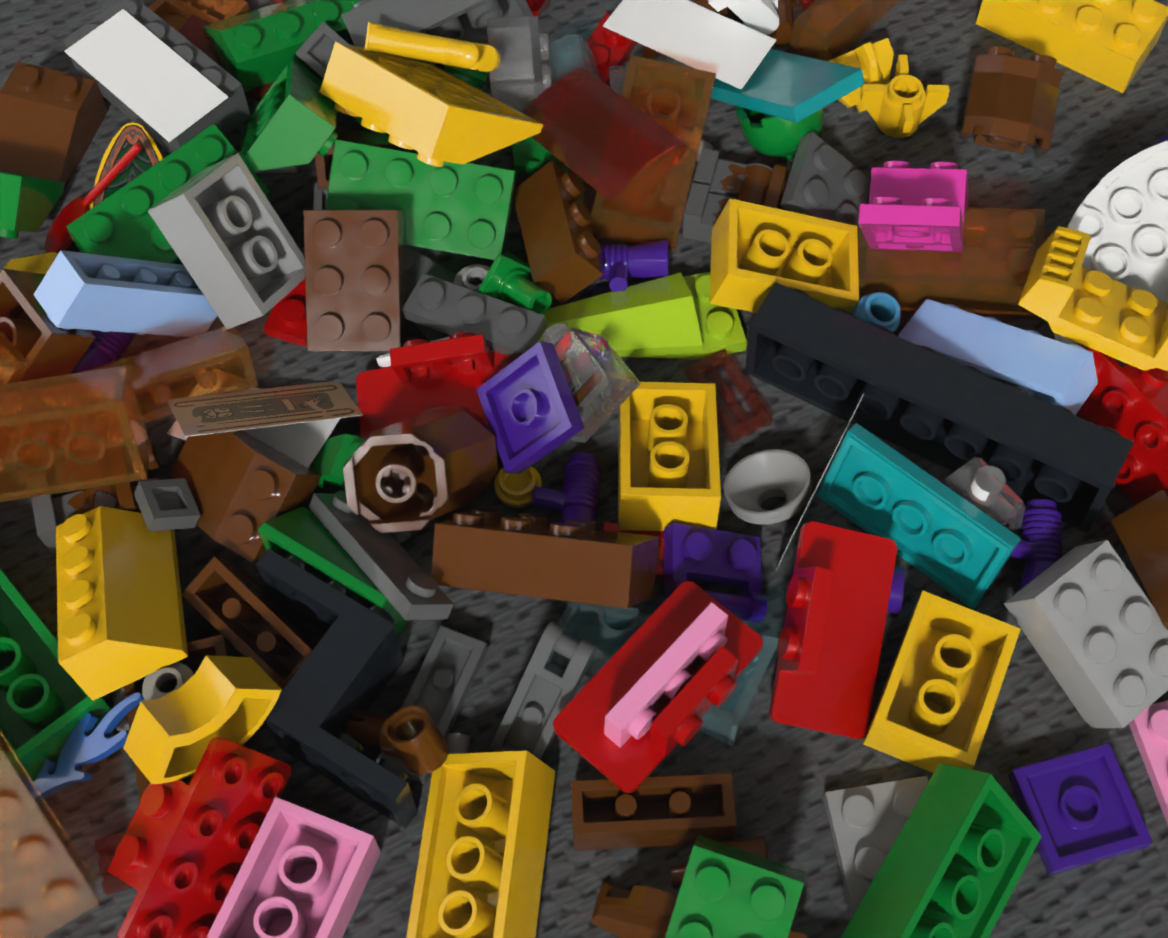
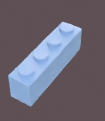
[33,250,217,338]
[898,299,1098,415]

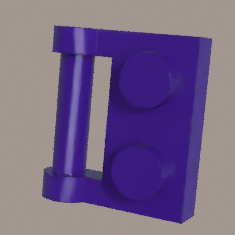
[664,523,767,623]

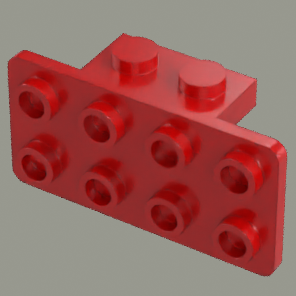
[356,332,516,438]
[1075,343,1168,505]
[769,521,897,739]
[553,581,763,793]
[107,736,291,938]

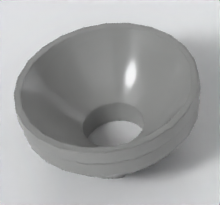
[724,449,812,525]

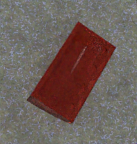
[522,67,689,219]

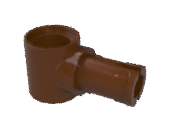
[345,705,449,775]

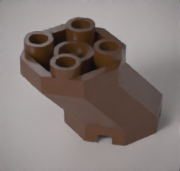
[959,46,1063,155]
[343,406,498,533]

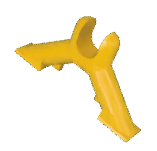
[364,22,501,72]

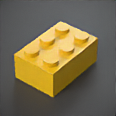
[710,198,859,313]
[618,381,721,531]
[863,591,1021,773]

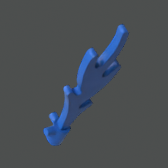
[0,692,145,828]

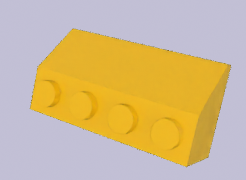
[56,506,188,701]
[406,750,555,938]

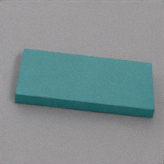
[694,49,865,123]
[816,423,1021,609]

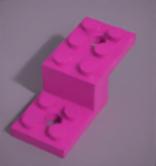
[859,161,969,252]

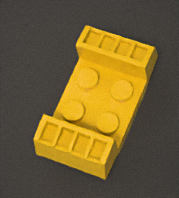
[1018,226,1168,371]

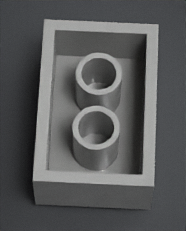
[148,153,305,330]
[1004,540,1168,728]

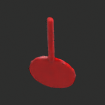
[45,143,142,253]

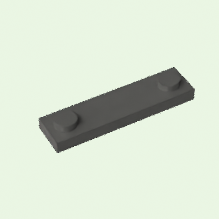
[309,491,454,621]

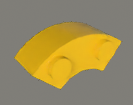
[123,655,282,784]

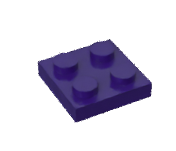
[476,341,585,474]
[1008,743,1153,876]

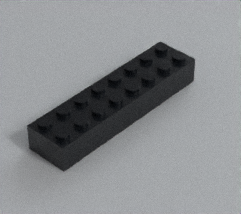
[745,283,1134,533]

